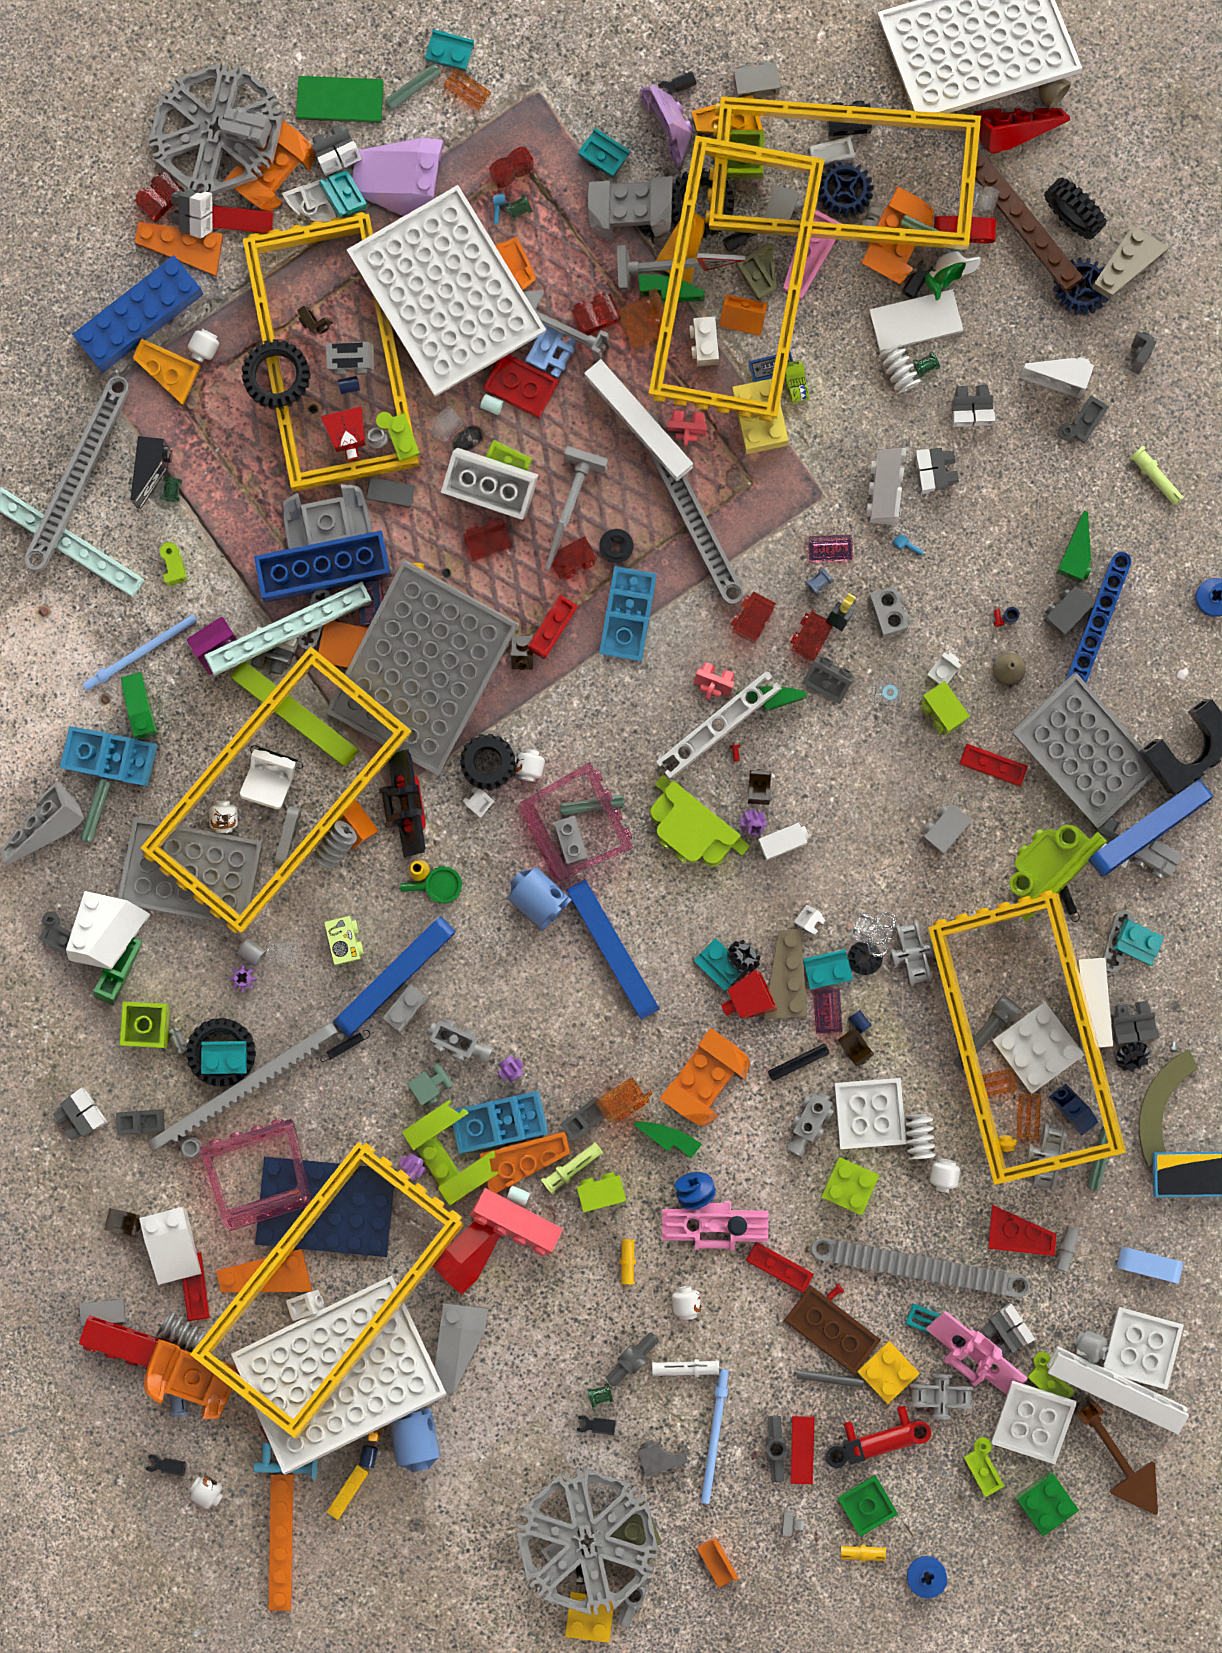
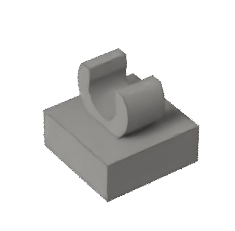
[782,1510,804,1536]

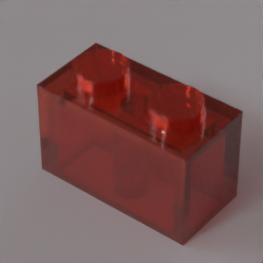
[731,591,776,644]

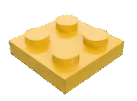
[857,1341,920,1404]
[565,1591,613,1643]

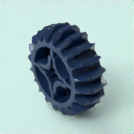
[817,160,874,219]
[1053,257,1108,316]

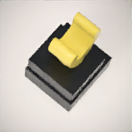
[825,593,856,631]

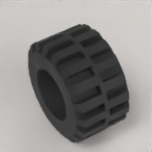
[460,734,516,791]

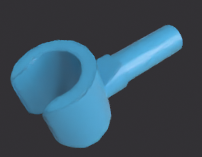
[493,193,506,224]
[893,535,923,556]

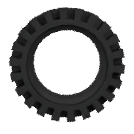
[671,168,734,238]
[1044,177,1107,240]
[242,339,311,410]
[186,1018,256,1087]

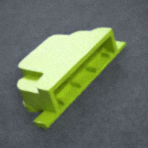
[650,775,750,866]
[1009,825,1107,922]

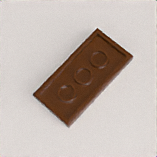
[784,1285,881,1375]

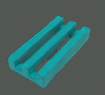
[905,1303,941,1335]

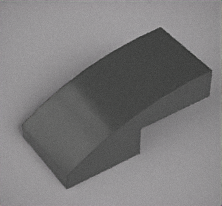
[366,478,415,508]
[560,1097,610,1142]
[116,1109,165,1135]

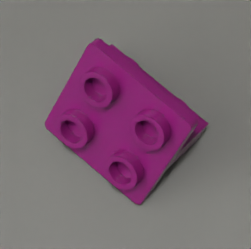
[187,617,238,675]

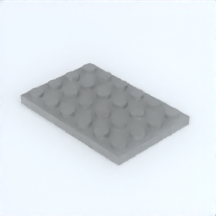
[1011,673,1154,829]
[118,818,263,924]

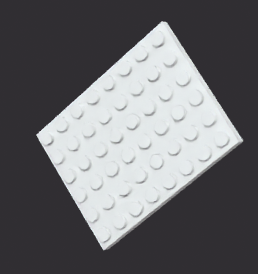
[878,0,1082,113]
[347,185,546,397]
[231,1276,447,1475]

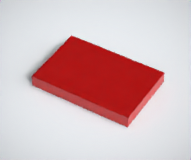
[482,354,559,419]

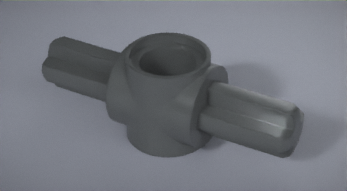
[606,1332,659,1386]
[766,1415,787,1483]

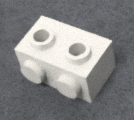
[689,316,719,367]

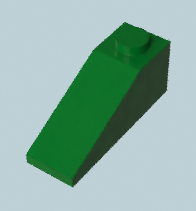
[1056,510,1092,583]
[120,672,159,740]

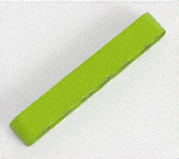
[229,661,359,768]

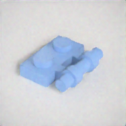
[525,325,577,378]

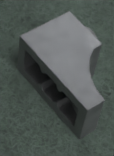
[638,1440,688,1477]

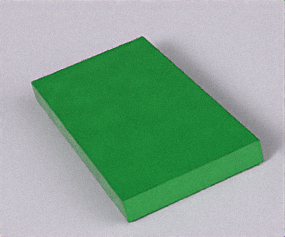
[296,76,384,123]

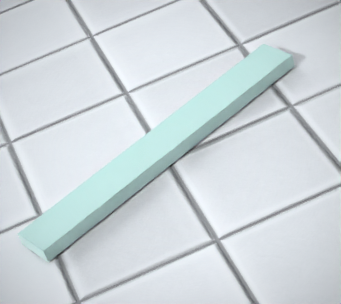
[0,487,145,598]
[204,582,372,676]

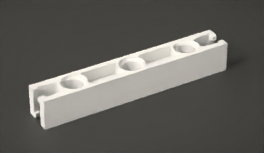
[584,359,693,482]
[656,672,782,778]
[1047,1346,1189,1435]

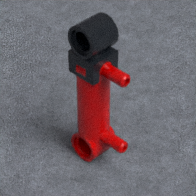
[825,1406,932,1468]

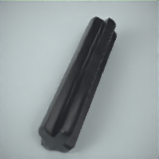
[768,1044,830,1081]

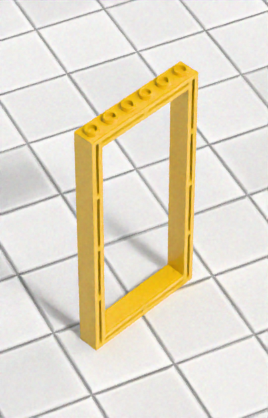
[705,96,981,250]
[648,136,825,422]
[243,212,420,492]
[140,646,412,933]
[928,890,1127,1185]
[190,1142,464,1439]

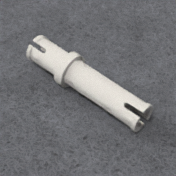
[652,1359,719,1377]

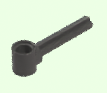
[953,994,1021,1070]

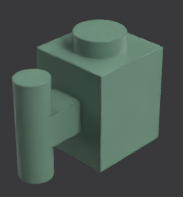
[407,1063,453,1107]

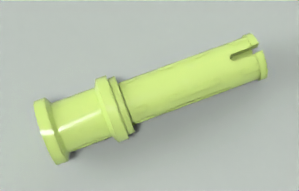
[1129,446,1184,505]
[541,1142,603,1195]

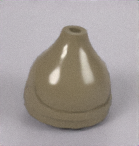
[1038,78,1071,108]
[993,653,1026,685]

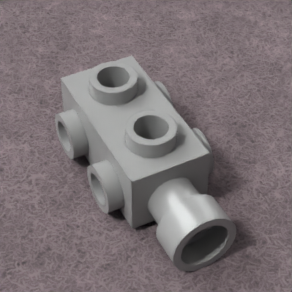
[428,1018,494,1064]
[786,1092,834,1157]

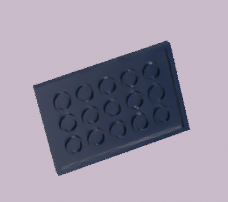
[255,1157,396,1257]

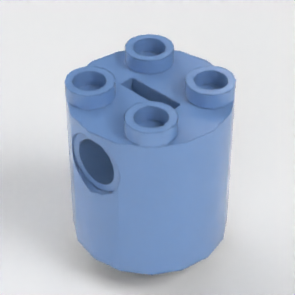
[507,867,572,931]
[389,1408,441,1472]

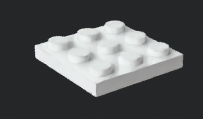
[992,1002,1084,1094]
[834,1078,906,1149]
[1103,1307,1184,1390]
[991,1381,1076,1464]

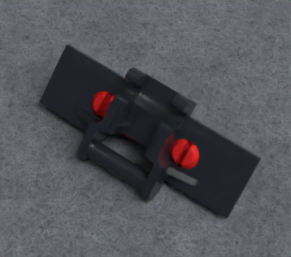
[379,749,426,858]

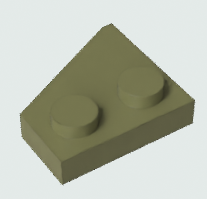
[736,243,777,301]

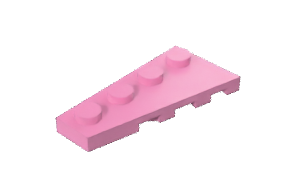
[783,209,841,300]

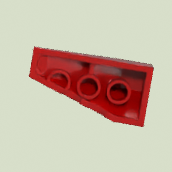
[974,108,1070,154]
[432,1221,501,1295]

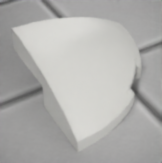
[282,179,337,222]

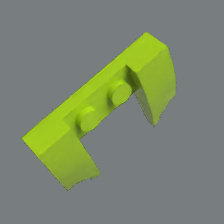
[402,1100,498,1206]

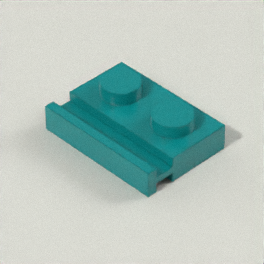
[425,29,474,72]
[578,128,630,178]
[319,170,367,218]
[1113,919,1164,966]
[693,938,743,991]
[803,949,853,990]
[201,1041,247,1074]

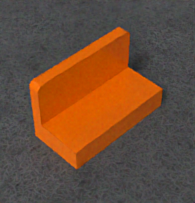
[719,294,768,335]
[338,800,378,851]
[697,1537,739,1588]

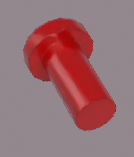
[993,609,1004,627]
[730,744,741,761]
[827,1283,844,1300]

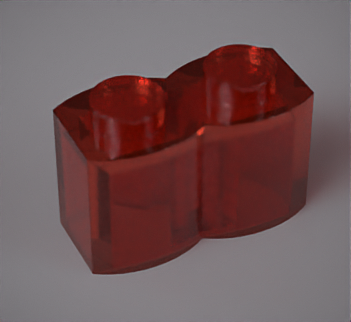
[489,146,534,189]
[134,172,184,223]
[571,293,621,335]

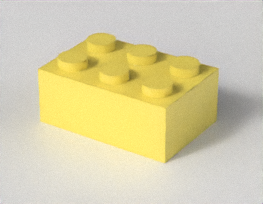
[732,379,789,455]

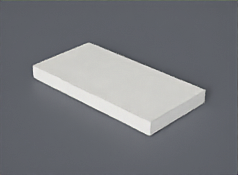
[869,289,963,352]

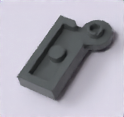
[1058,395,1109,444]
[38,912,71,956]

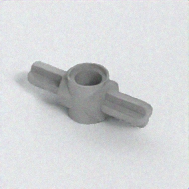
[617,1564,650,1628]

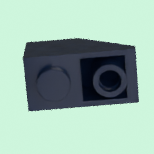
[1049,1083,1099,1136]

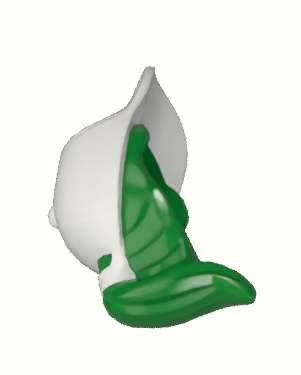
[925,251,981,301]

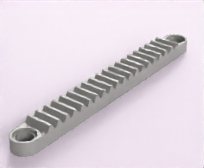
[24,376,130,572]
[646,411,743,605]
[148,1022,338,1152]
[811,1238,1030,1297]

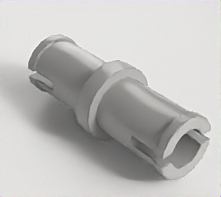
[1055,1226,1080,1273]

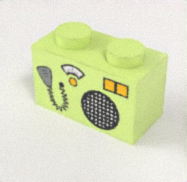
[324,916,364,966]

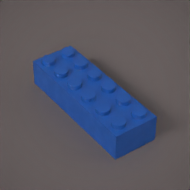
[72,255,204,373]
[254,530,392,602]

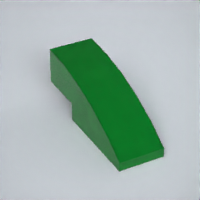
[639,274,705,304]
[736,686,807,712]
[93,937,142,1006]
[634,1121,702,1158]

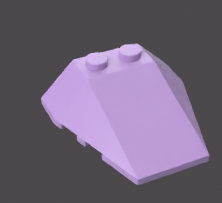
[640,85,693,170]
[352,138,443,217]

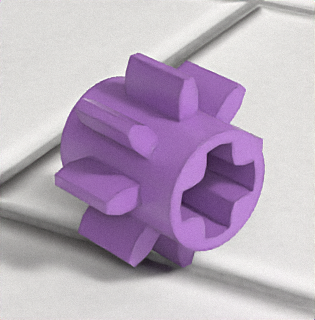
[739,809,768,836]
[229,965,257,992]
[497,1055,524,1083]
[398,1153,426,1180]

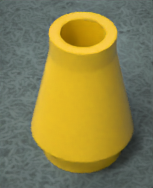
[408,859,430,881]

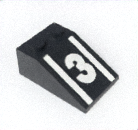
[130,436,173,509]

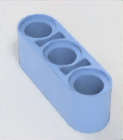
[1116,1246,1184,1284]

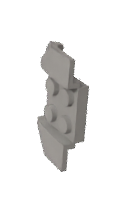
[588,176,673,240]
[282,484,373,549]

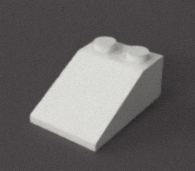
[1019,357,1094,399]
[139,1207,201,1285]

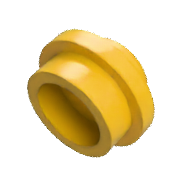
[999,1135,1017,1152]

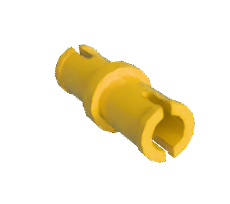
[619,1239,637,1284]
[841,1544,886,1563]

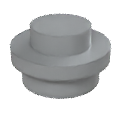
[366,428,388,448]
[180,1137,203,1159]

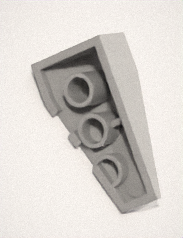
[0,781,84,865]
[435,1302,489,1394]

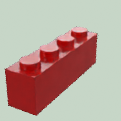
[79,1315,174,1370]

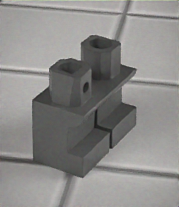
[1112,1001,1160,1045]

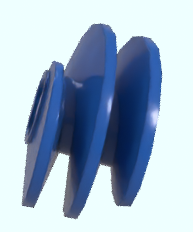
[1195,578,1222,617]
[675,1172,716,1210]
[907,1556,947,1599]

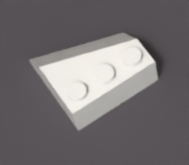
[866,448,907,525]
[66,891,150,969]

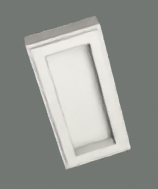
[808,136,855,167]

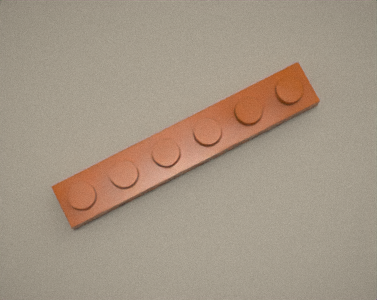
[268,1474,294,1611]

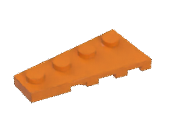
[135,222,223,278]
[480,1131,571,1194]
[216,1249,313,1292]

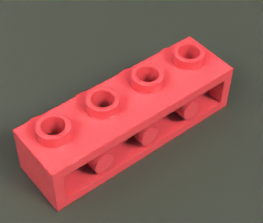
[470,1188,563,1256]

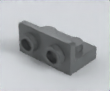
[1131,331,1156,375]
[802,656,855,704]

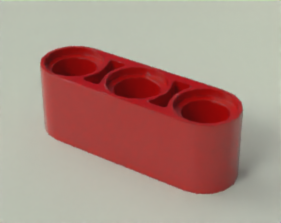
[934,215,996,244]

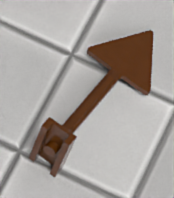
[1074,1396,1158,1515]

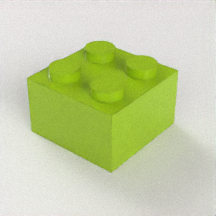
[727,130,766,179]
[919,681,970,737]
[120,1001,170,1049]
[820,1157,880,1216]
[577,1172,627,1213]

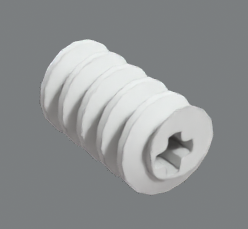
[879,344,921,393]
[905,1114,935,1159]

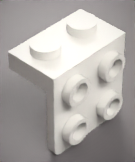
[240,749,296,810]

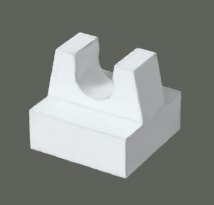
[463,788,494,818]
[794,905,825,934]

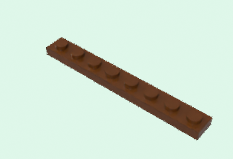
[975,148,1083,292]

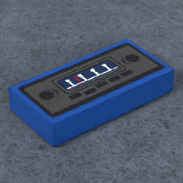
[749,351,793,382]

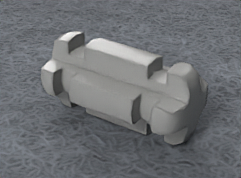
[168,1027,187,1055]

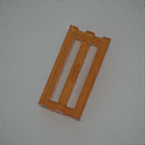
[444,68,491,111]
[982,1068,1017,1096]
[1016,1094,1041,1139]

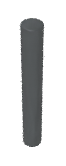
[797,1370,864,1388]

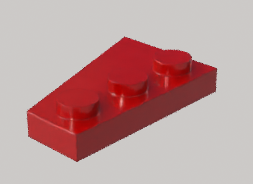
[987,1205,1057,1256]

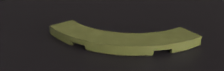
[1139,1049,1198,1167]

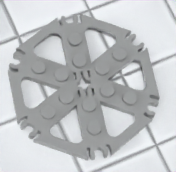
[149,63,284,195]
[516,1468,658,1615]

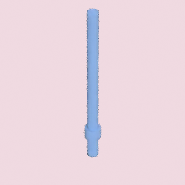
[82,614,197,691]
[701,1369,729,1504]

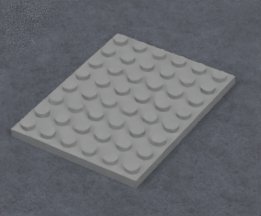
[326,560,519,776]

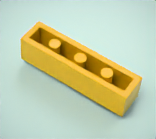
[327,1464,370,1520]

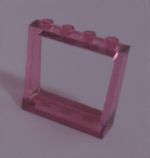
[518,762,633,883]
[200,1119,312,1231]

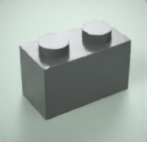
[1044,586,1095,638]

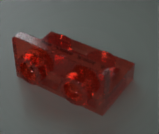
[463,518,513,562]
[547,536,597,580]
[790,609,833,662]

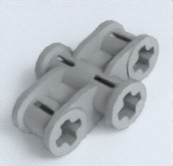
[890,920,936,987]
[1025,1124,1071,1191]
[909,1373,974,1420]

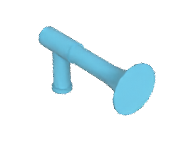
[254,1443,317,1481]

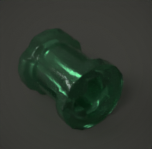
[505,194,532,221]
[913,351,940,378]
[161,477,182,502]
[587,1383,614,1408]

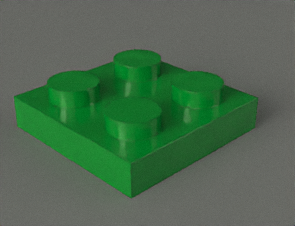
[837,1475,898,1537]

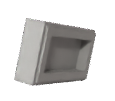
[79,1299,126,1326]

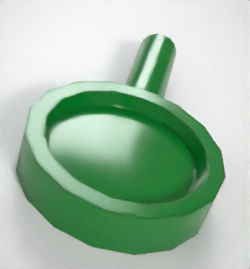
[400,866,462,904]

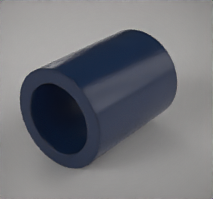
[338,376,360,394]
[1002,607,1020,625]
[848,1010,872,1034]
[359,1445,378,1468]

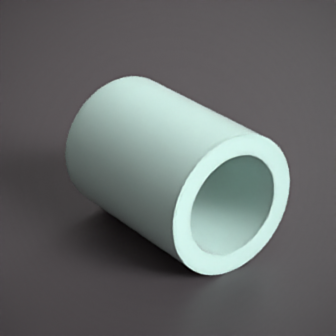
[480,394,504,415]
[506,1185,530,1207]

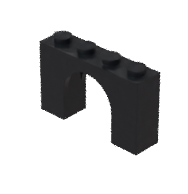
[1138,699,1222,794]

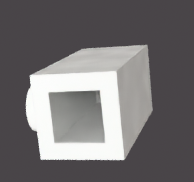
[758,823,809,861]

